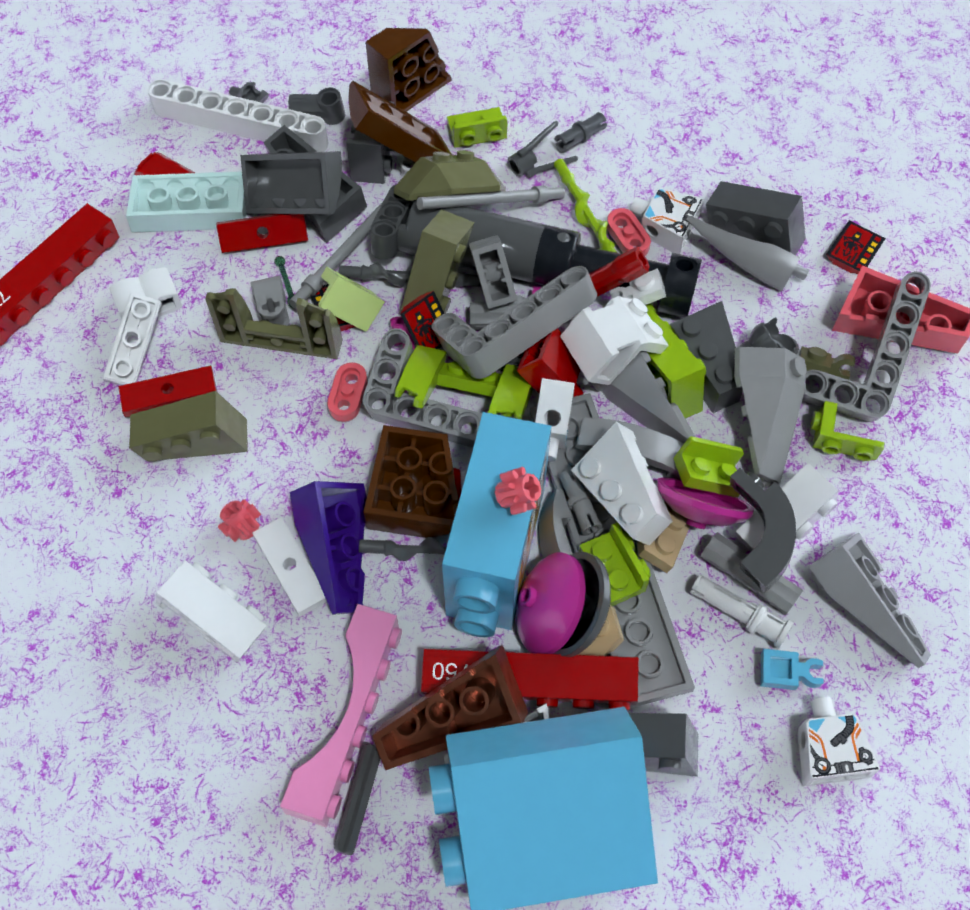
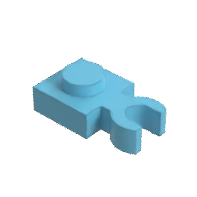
[761,649,824,690]

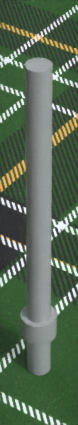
[416,185,565,210]
[289,202,383,309]

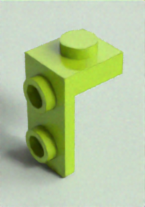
[810,401,885,461]

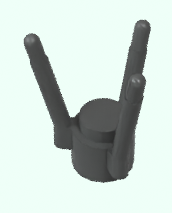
[508,121,578,178]

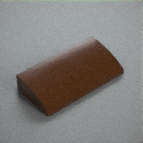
[348,80,452,163]

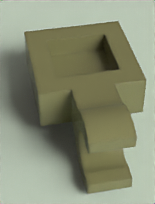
[799,346,855,380]

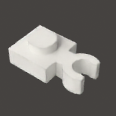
[610,268,667,305]

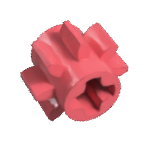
[495,467,541,515]
[218,499,261,542]

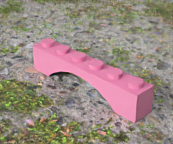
[280,604,402,827]

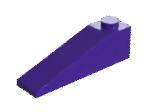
[289,481,367,615]

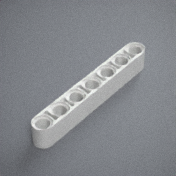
[147,79,328,152]

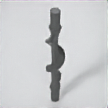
[338,263,481,287]
[359,537,446,561]

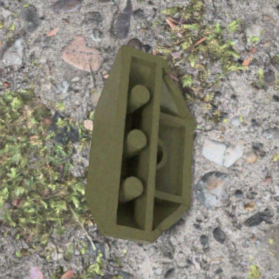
[394,150,506,201]

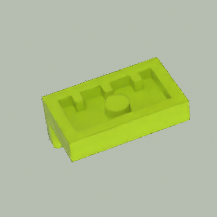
[447,107,508,148]
[673,436,744,498]
[579,522,651,606]

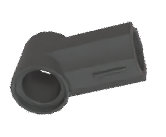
[288,87,345,125]

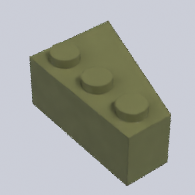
[401,209,475,314]
[129,391,248,461]

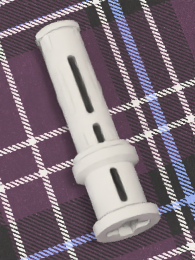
[690,574,794,649]

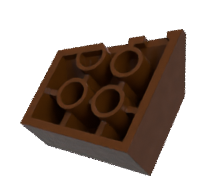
[365,28,452,112]
[363,425,459,538]

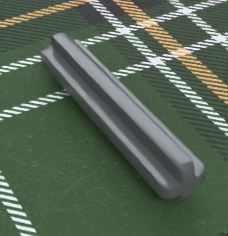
[334,744,381,855]

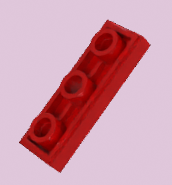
[216,214,308,253]
[118,365,217,418]

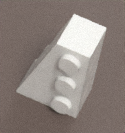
[571,421,673,546]
[736,462,839,551]
[156,560,267,663]

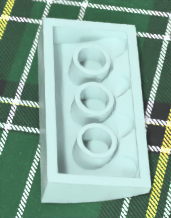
[126,172,247,233]

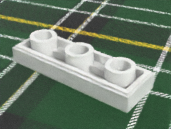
[103,292,161,385]
[252,517,327,617]

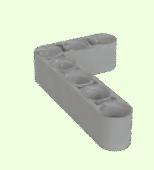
[432,266,597,379]
[802,271,931,422]
[363,328,482,448]

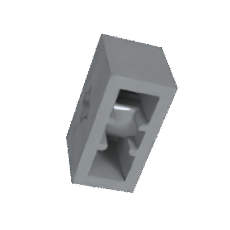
[469,235,517,309]

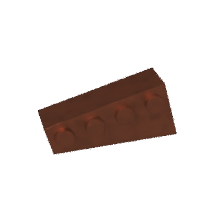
[372,644,528,770]

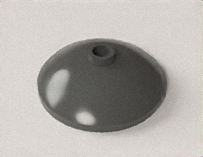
[554,552,611,657]

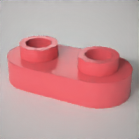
[607,208,651,256]
[327,362,368,422]

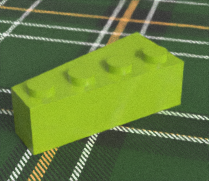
[645,303,706,419]

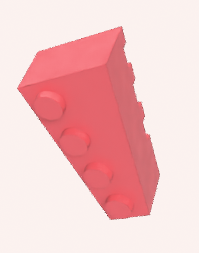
[832,266,970,354]

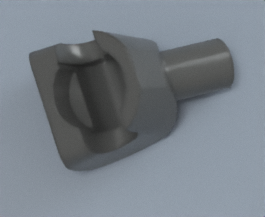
[229,82,269,103]

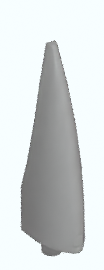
[686,215,809,292]

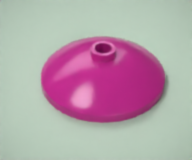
[656,478,754,529]
[516,552,586,654]

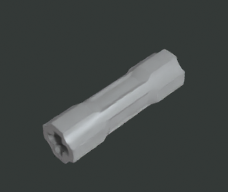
[701,532,803,615]

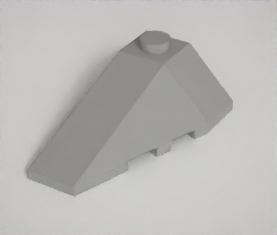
[592,351,696,443]

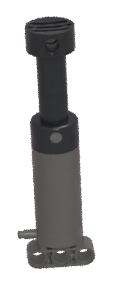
[370,184,702,317]

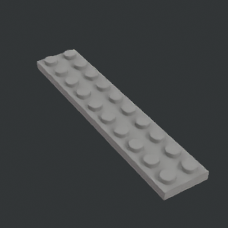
[530,393,695,708]

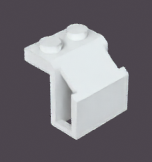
[560,296,669,385]

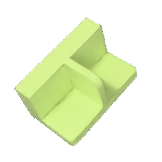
[318,266,385,331]

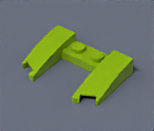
[395,345,533,419]

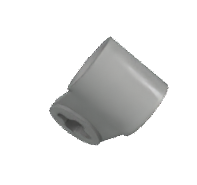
[251,275,290,326]

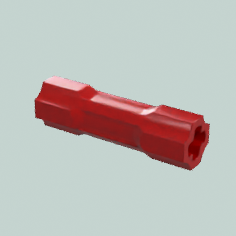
[589,246,650,297]

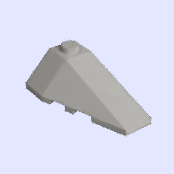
[734,347,807,484]
[809,532,931,668]

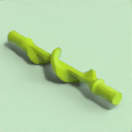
[554,159,617,253]

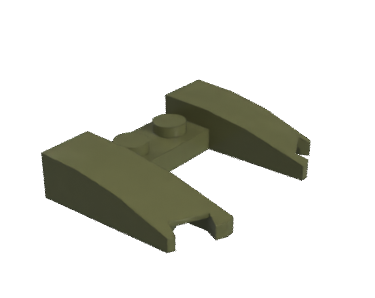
[205,288,343,360]

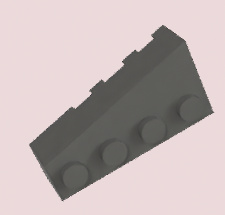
[264,125,367,243]

